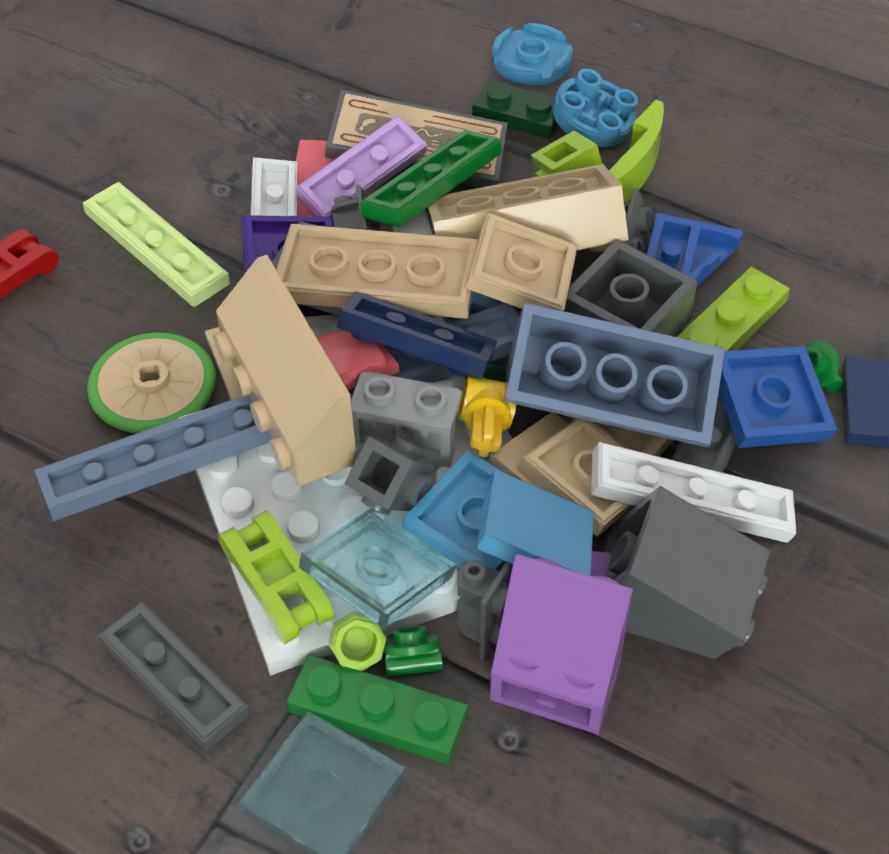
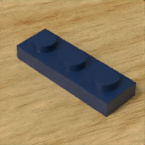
[337,291,497,379]

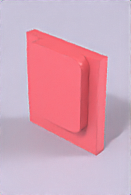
[316,329,400,390]

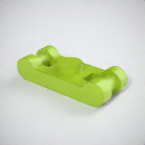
[218,510,335,644]

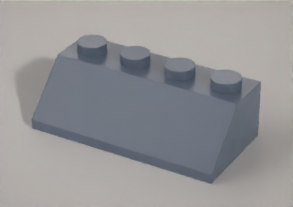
[504,303,725,448]

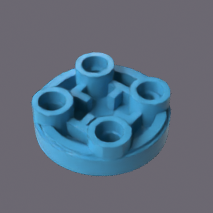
[552,69,638,147]

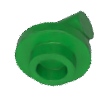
[805,340,845,393]
[384,626,443,677]

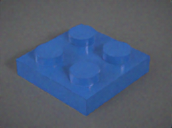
[719,346,838,448]

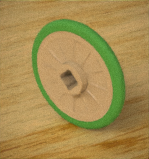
[87,332,216,433]

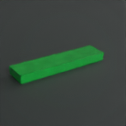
[360,130,502,227]

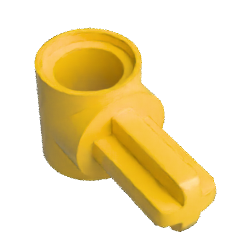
[458,375,517,457]

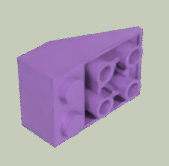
[490,554,633,735]

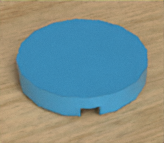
[492,23,573,86]

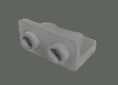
[351,371,462,467]

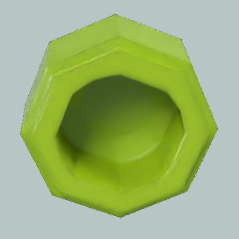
[328,611,386,671]

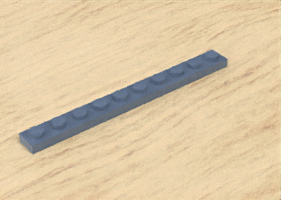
[34,303,519,522]

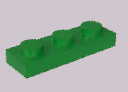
[287,655,468,765]

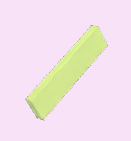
[83,181,230,307]

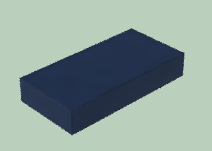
[842,357,889,448]

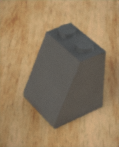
[600,486,770,659]

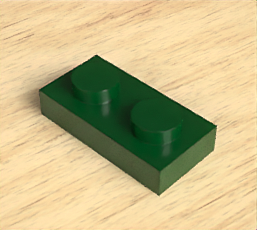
[472,80,558,139]

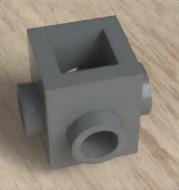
[344,434,435,515]

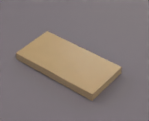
[276,224,478,319]

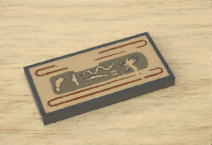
[325,89,508,188]

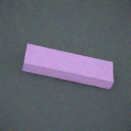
[296,115,427,217]

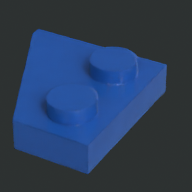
[647,213,743,288]

